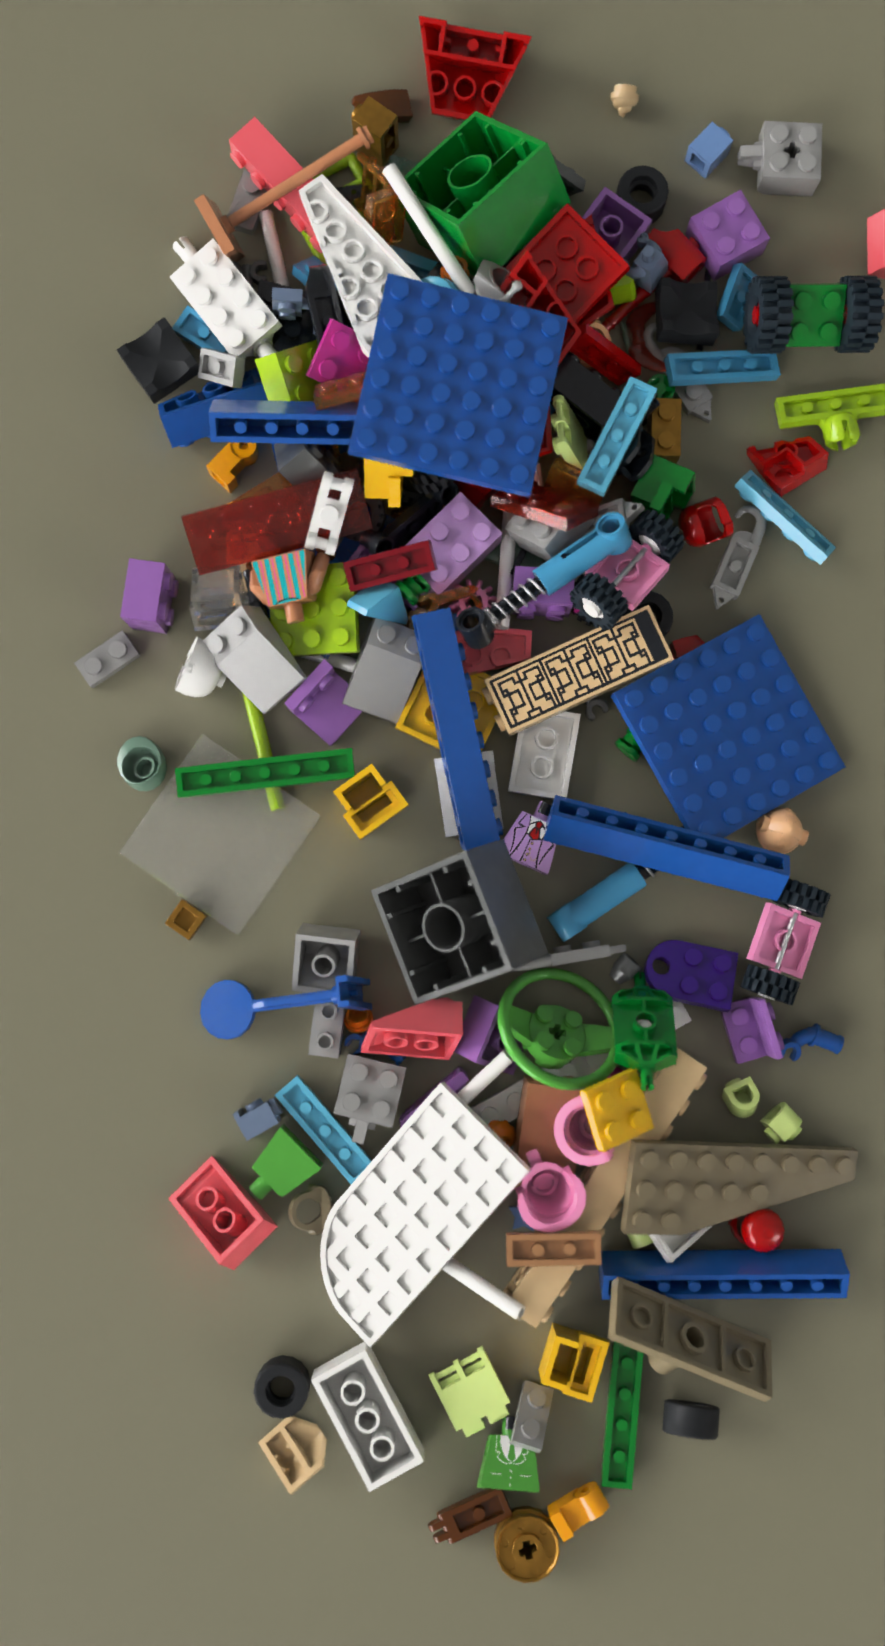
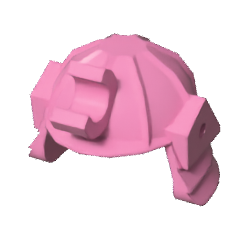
[554,1096,615,1166]
[515,1148,586,1232]

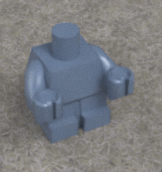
[624,232,668,294]

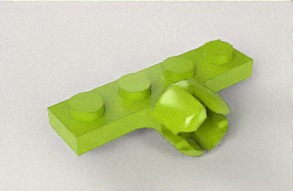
[774,383,885,451]

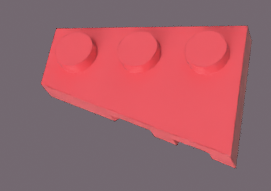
[456,628,532,675]

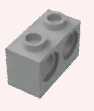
[308,1002,346,1058]

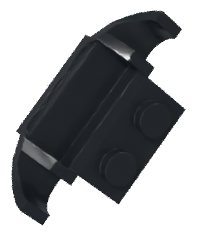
[304,264,353,346]

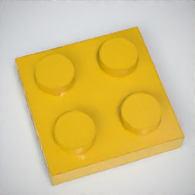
[580,1068,654,1152]

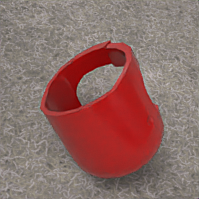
[678,496,734,547]
[728,1208,785,1253]

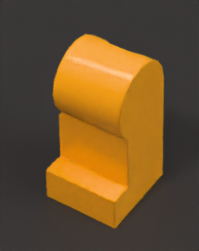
[206,442,259,493]
[547,1481,609,1542]

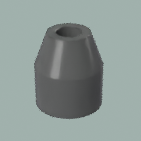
[609,952,642,984]

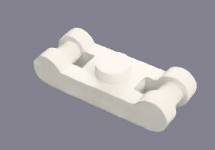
[304,471,354,556]

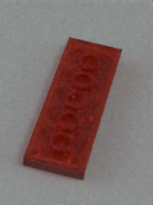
[181,468,373,576]

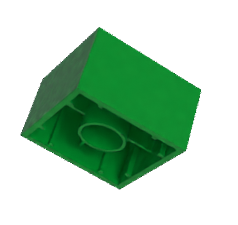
[391,111,571,276]

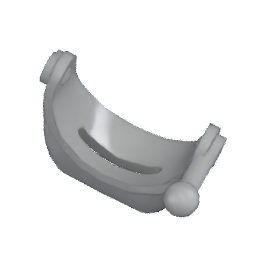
[473,259,523,303]

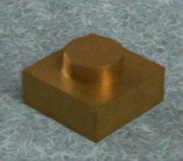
[165,899,207,940]

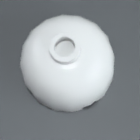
[175,637,227,697]

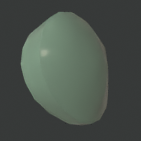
[117,736,167,791]

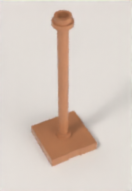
[194,125,375,262]

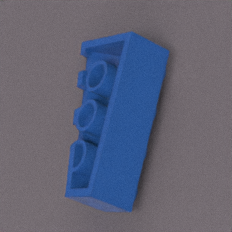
[158,367,268,448]

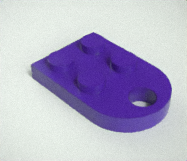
[644,940,738,1013]

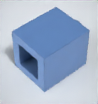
[684,121,733,179]

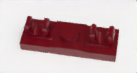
[343,540,438,592]

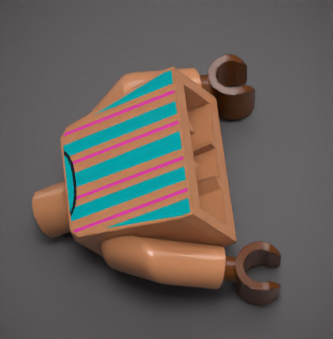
[246,548,336,624]

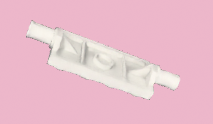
[170,236,282,358]

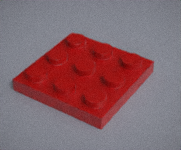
[505,203,630,324]

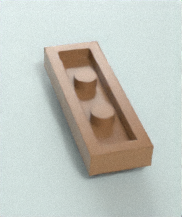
[506,1230,602,1267]

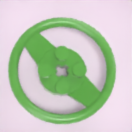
[498,968,617,1090]

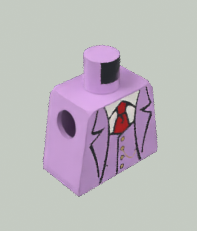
[504,801,556,876]

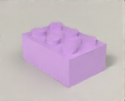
[405,491,503,603]

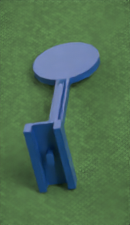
[200,975,373,1040]

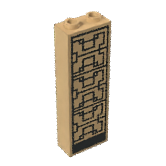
[482,605,674,737]

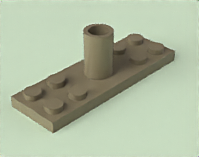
[608,1276,773,1402]

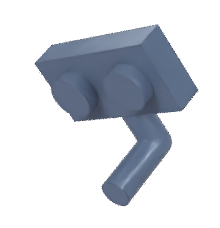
[272,287,315,335]

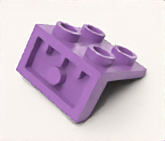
[284,659,363,746]
[720,996,784,1064]

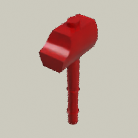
[601,228,707,332]

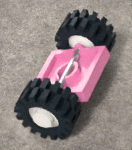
[570,510,685,630]
[740,879,831,1005]

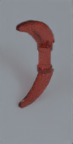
[626,302,666,372]

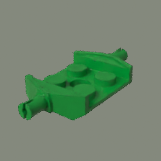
[611,972,678,1091]

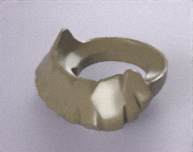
[288,1184,333,1235]

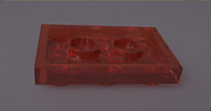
[490,480,599,532]

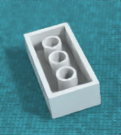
[311,1342,424,1492]

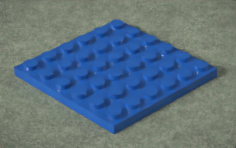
[348,273,568,498]
[610,614,846,838]

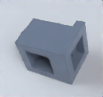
[232,1097,283,1141]

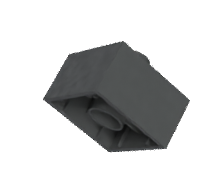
[371,839,548,1005]

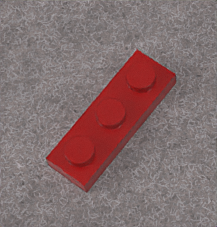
[569,323,641,386]

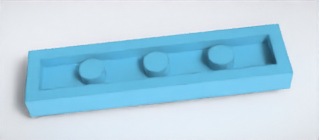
[576,376,658,497]
[734,470,836,565]
[274,1075,372,1184]

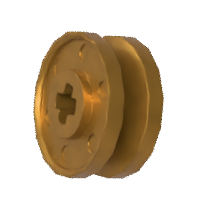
[494,1506,560,1583]

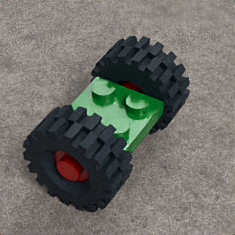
[743,276,884,354]

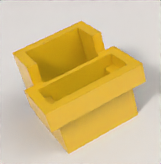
[364,458,413,507]
[333,764,409,840]
[538,1322,610,1403]

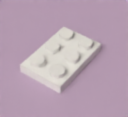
[508,711,581,800]

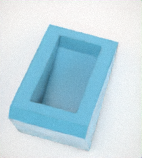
[347,582,408,625]

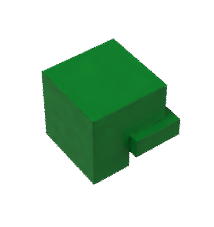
[631,455,695,521]

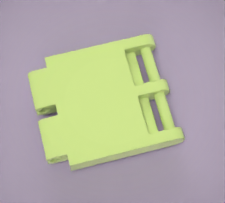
[551,395,588,479]
[428,1346,510,1437]

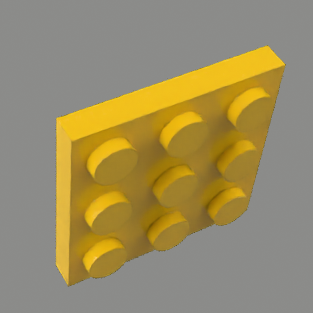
[395,671,499,752]

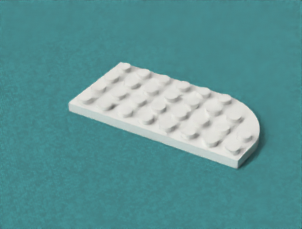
[320,1082,532,1347]

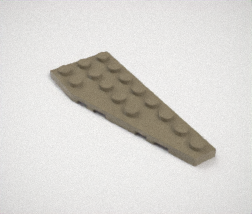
[620,1139,858,1235]

